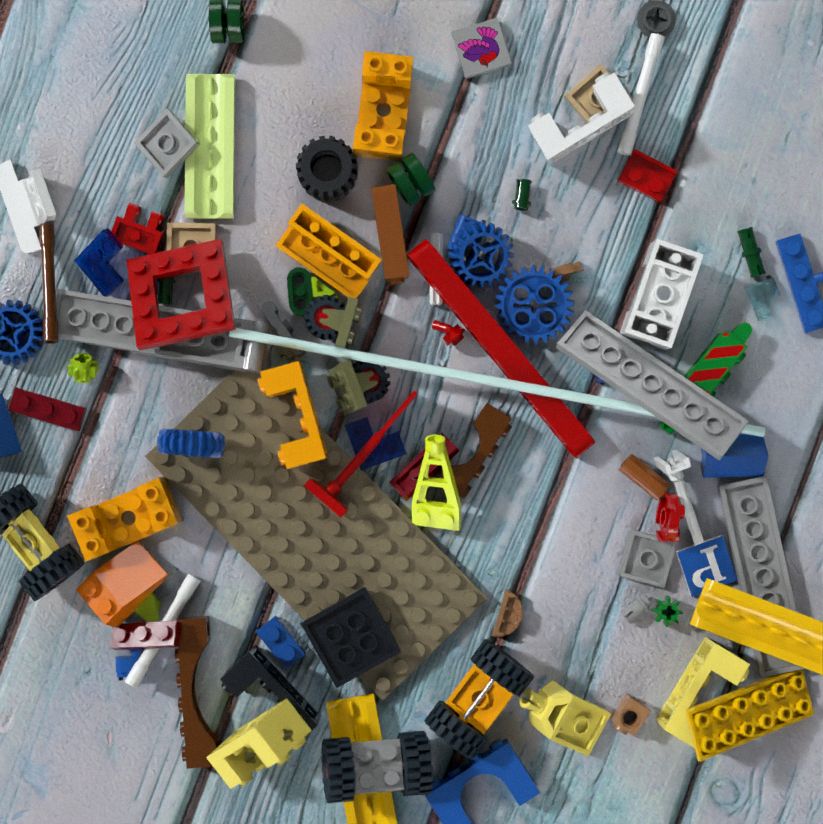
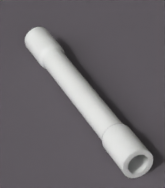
[617,33,665,156]
[125,574,201,688]

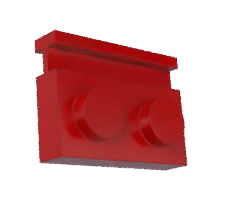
[617,149,677,203]

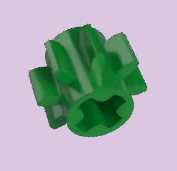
[651,595,683,627]

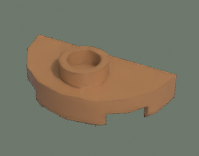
[546,261,584,282]
[492,589,523,637]

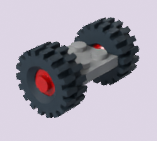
[321,731,433,803]

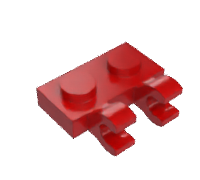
[109,202,164,254]

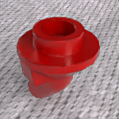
[432,320,465,346]

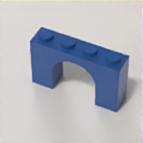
[425,738,540,824]

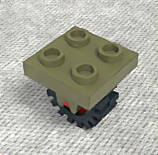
[304,295,363,349]
[327,360,391,416]

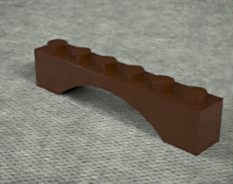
[175,615,219,769]

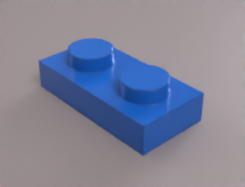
[256,615,306,670]

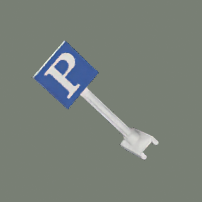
[654,450,737,597]

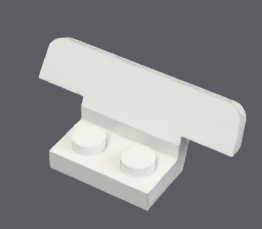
[0,159,56,254]

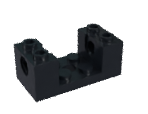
[220,645,321,738]

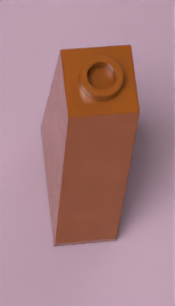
[371,184,409,285]

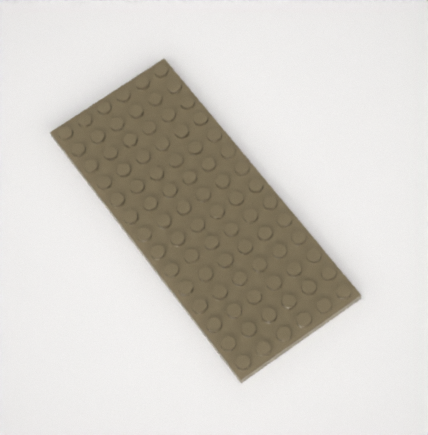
[145,367,487,701]

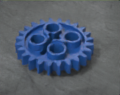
[495,264,575,344]

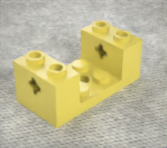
[655,637,750,748]
[206,698,312,789]

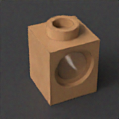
[611,693,650,736]

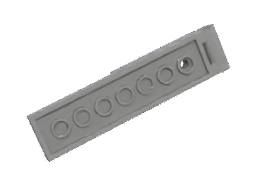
[56,289,270,373]

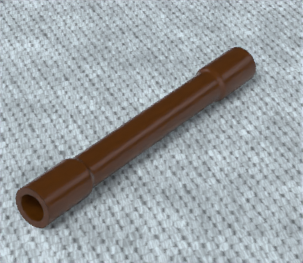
[39,223,59,344]

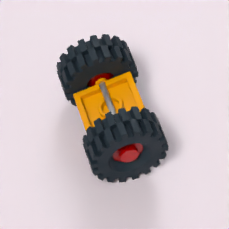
[424,639,534,759]

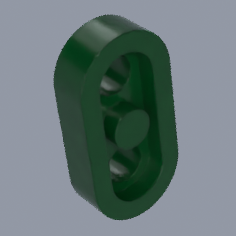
[287,267,313,317]

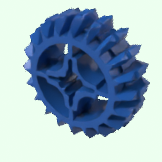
[448,221,514,288]
[0,300,44,365]
[157,428,225,458]

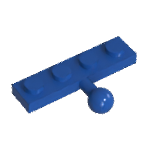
[775,233,823,333]

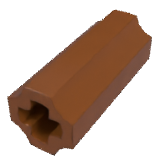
[618,454,670,500]

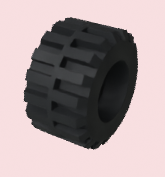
[296,136,358,202]

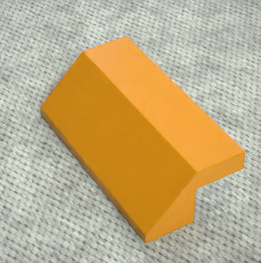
[275,203,382,299]

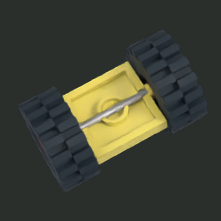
[0,483,85,601]

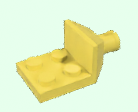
[519,681,612,756]

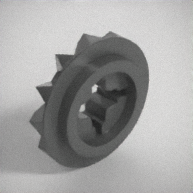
[637,0,676,37]

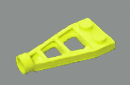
[412,435,461,531]

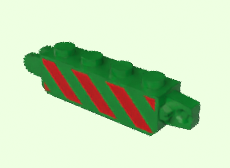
[658,322,753,435]

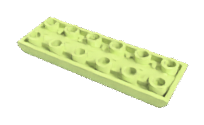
[184,74,236,219]

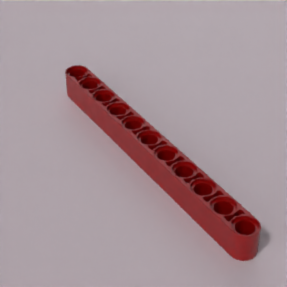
[406,239,595,459]

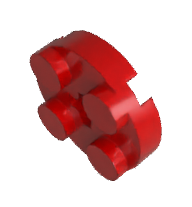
[655,493,685,543]

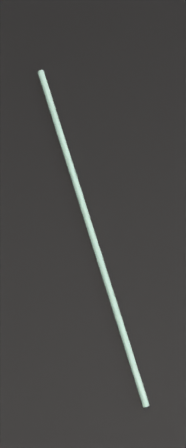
[229,328,765,437]

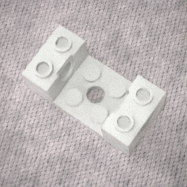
[528,72,635,165]
[620,239,704,351]

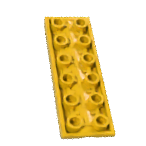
[690,578,823,675]
[685,669,815,762]
[326,693,398,824]

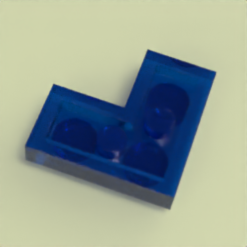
[74,228,124,297]
[345,417,407,471]

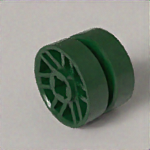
[209,0,245,44]
[386,153,436,207]

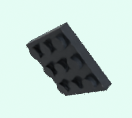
[300,586,401,688]

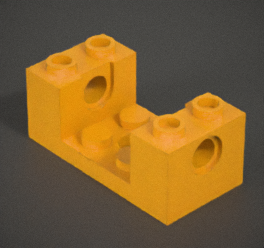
[353,51,413,162]
[257,361,329,469]
[67,477,184,562]

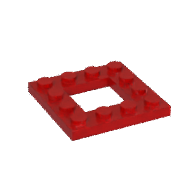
[126,239,236,351]

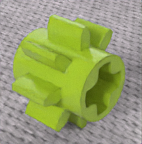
[67,353,99,383]

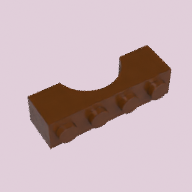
[437,403,512,499]

